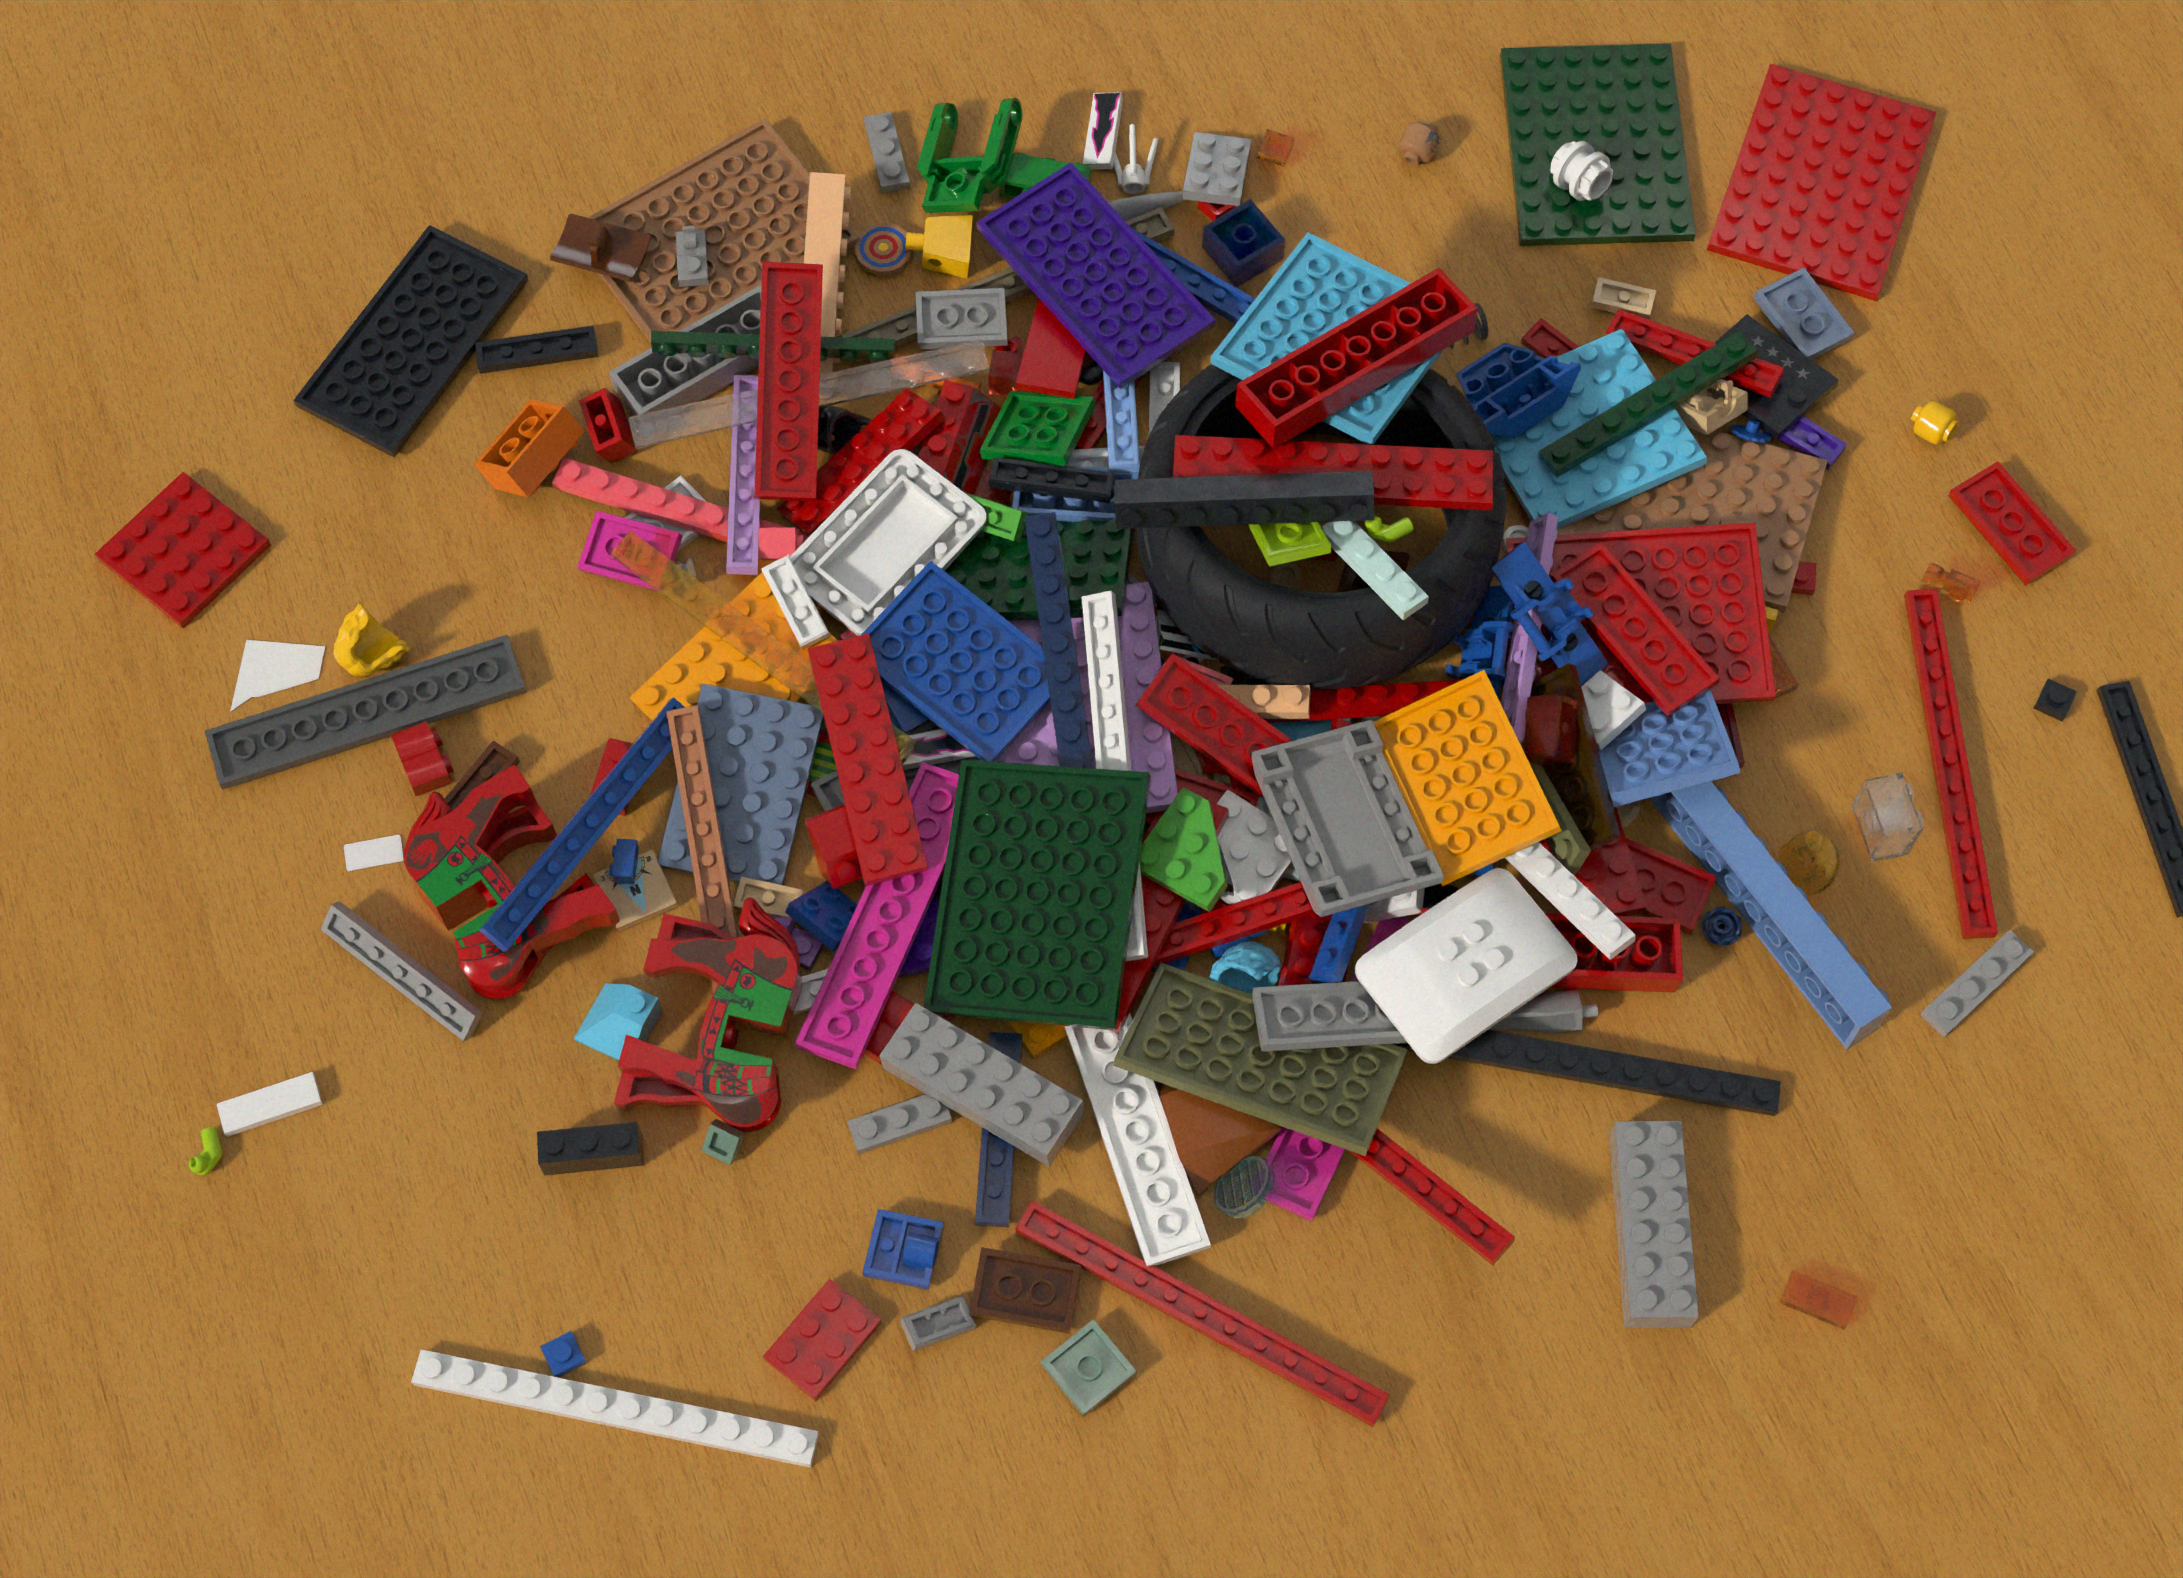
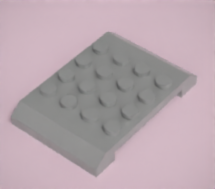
[1251,719,1444,917]

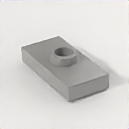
[900,1296,977,1352]

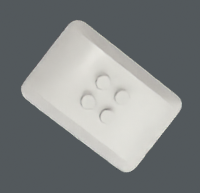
[790,449,986,636]
[1355,868,1577,1064]

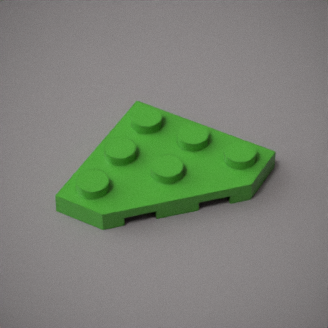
[1140,787,1228,912]

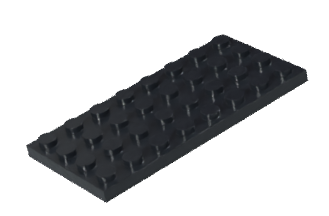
[293,225,528,458]

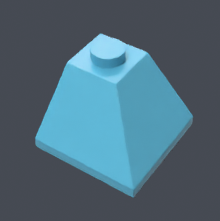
[574,983,663,1061]

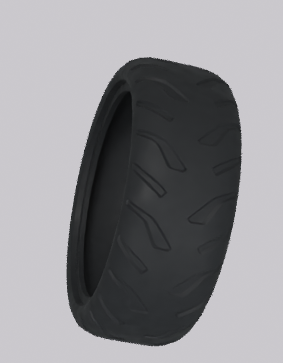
[1137,364,1506,689]

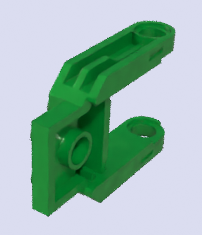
[917,98,1023,213]

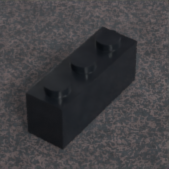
[537,1122,644,1176]

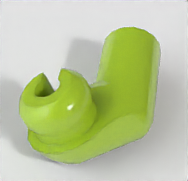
[1365,516,1414,543]
[189,1127,222,1175]

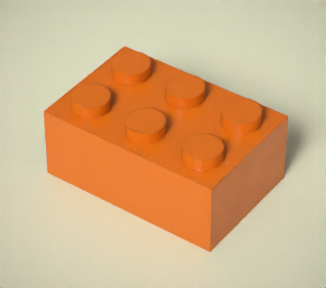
[474,399,585,497]

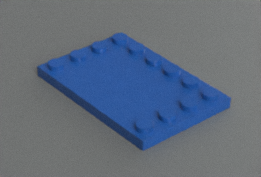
[861,560,1051,762]

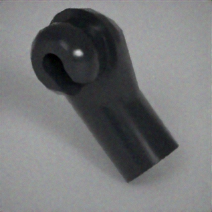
[1079,362,1103,386]

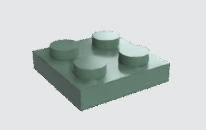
[1041,1319,1137,1417]

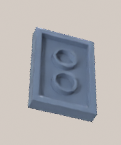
[1753,268,1855,360]

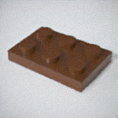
[969,1247,1081,1334]

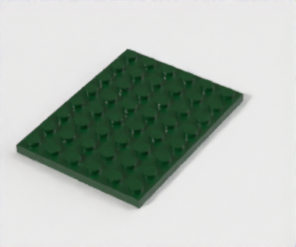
[1500,43,1696,246]
[924,760,1151,1030]

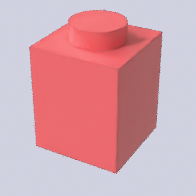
[759,527,806,561]

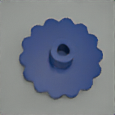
[1730,420,1772,443]

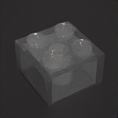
[1852,772,1924,862]

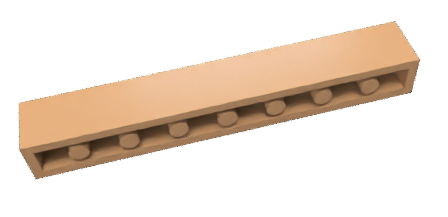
[804,172,851,401]

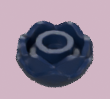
[1702,907,1742,946]

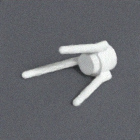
[1113,124,1158,194]

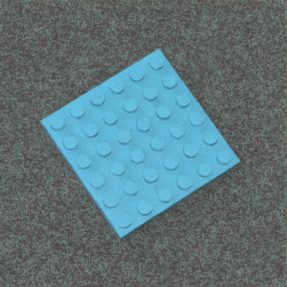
[1210,232,1444,445]
[1466,329,1707,529]

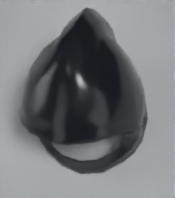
[818,406,872,455]

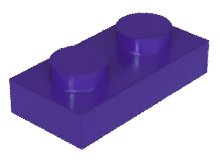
[1780,416,1847,470]

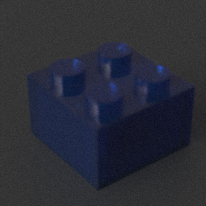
[1202,199,1285,288]

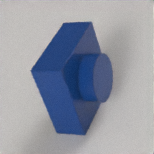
[540,1331,587,1378]

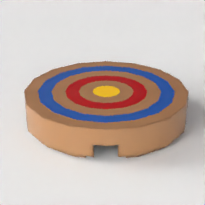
[854,223,913,277]

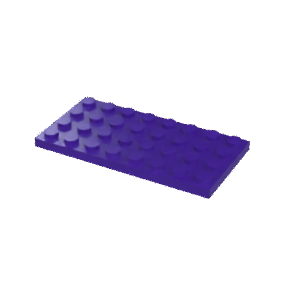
[977,162,1216,389]

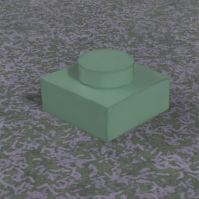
[701,1119,745,1165]

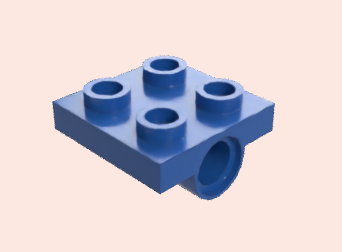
[785,881,857,951]
[863,1209,944,1290]

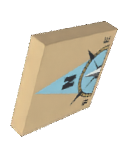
[593,849,678,932]

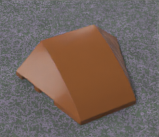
[1160,1083,1282,1196]

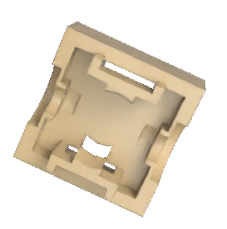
[1674,379,1748,435]

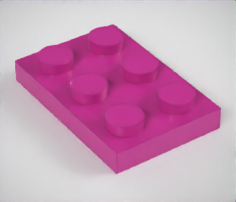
[577,511,683,593]

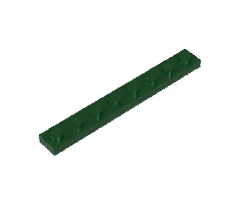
[651,331,895,363]
[1539,331,1758,478]

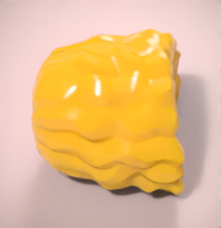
[333,604,410,677]

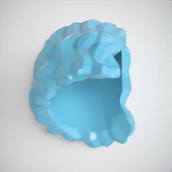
[1210,941,1282,994]

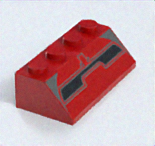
[918,380,1001,495]

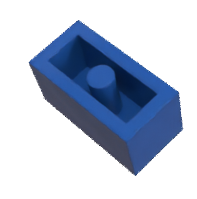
[609,839,639,884]

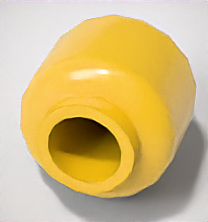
[1911,400,1959,445]

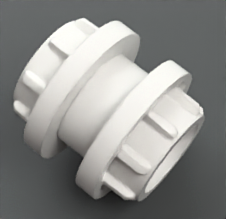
[1550,141,1613,201]

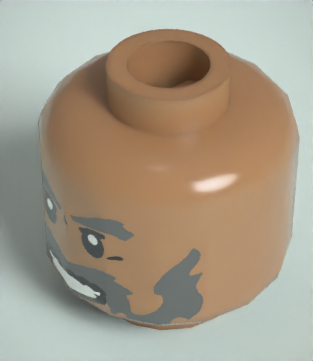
[1398,120,1441,165]

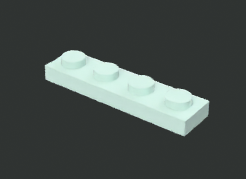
[1322,521,1429,620]

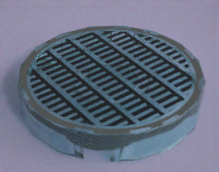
[1214,1156,1275,1219]

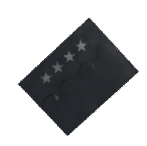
[1715,314,1839,440]

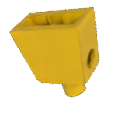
[905,215,973,279]

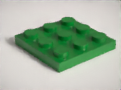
[980,391,1096,466]

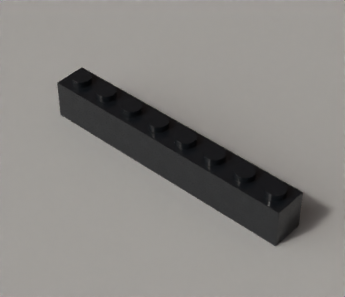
[1114,471,1374,529]

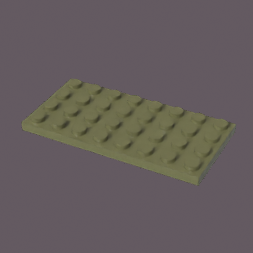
[1113,963,1408,1156]

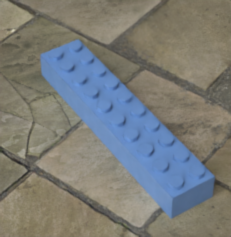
[1650,781,1892,1050]

